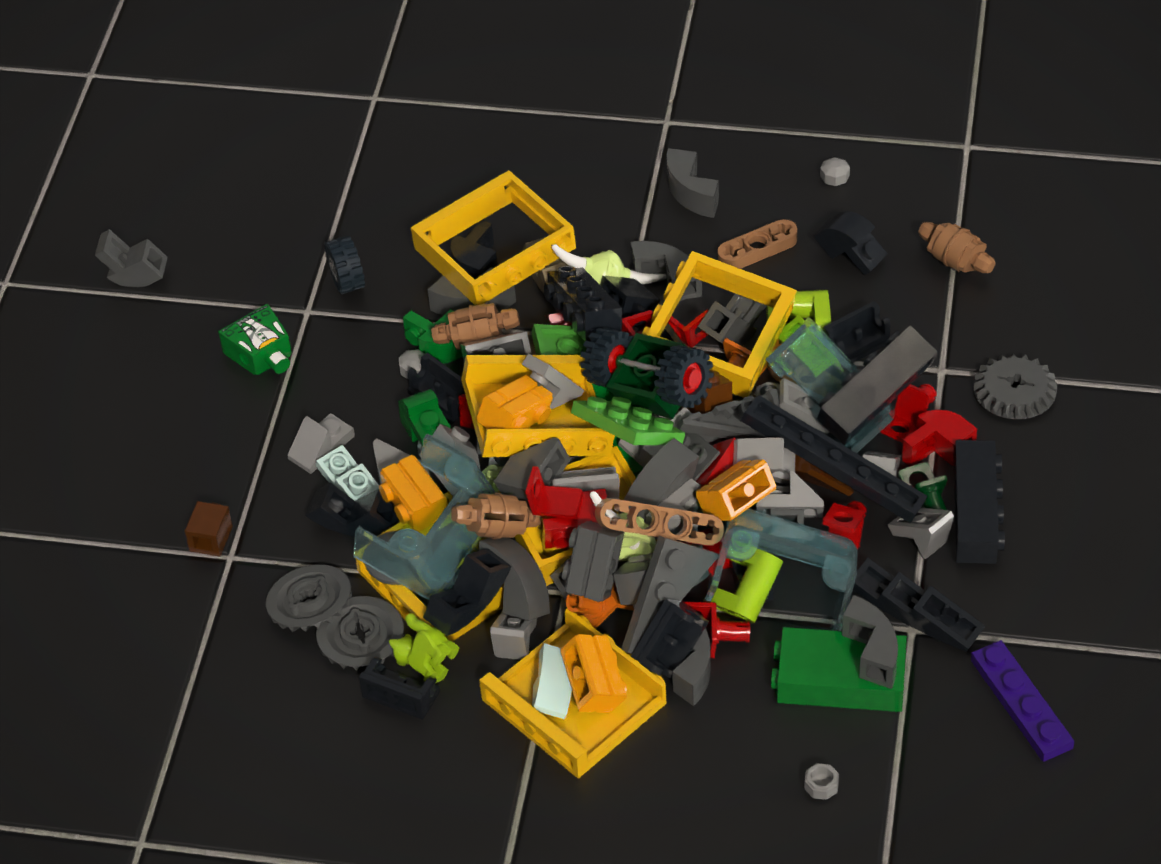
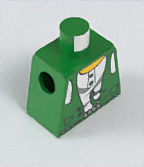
[218,304,292,375]

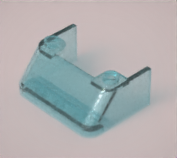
[766,317,896,453]
[353,434,496,600]
[705,509,858,631]

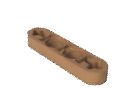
[595,498,724,545]

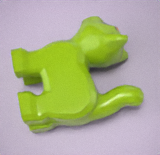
[389,613,460,683]

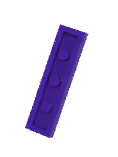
[971,640,1074,762]

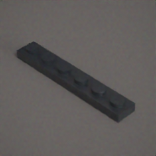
[740,395,928,523]

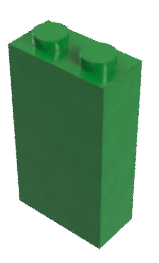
[771,627,907,712]

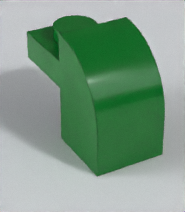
[403,309,463,364]
[399,389,451,447]

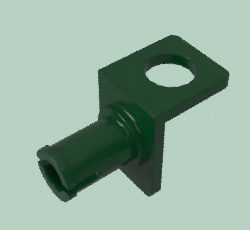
[898,462,948,510]

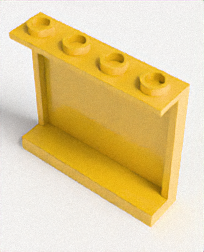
[461,355,615,457]
[480,609,666,779]

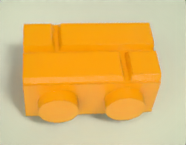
[477,375,553,429]
[378,455,449,533]
[696,459,776,521]
[560,634,627,713]

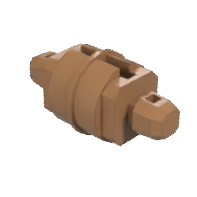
[918,222,996,273]
[431,303,520,350]
[451,492,542,540]

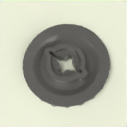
[974,353,1057,419]
[266,565,352,632]
[316,596,404,671]

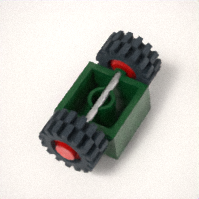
[580,327,714,419]

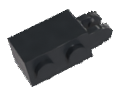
[600,275,660,328]

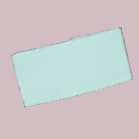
[316,445,379,501]
[532,643,572,719]

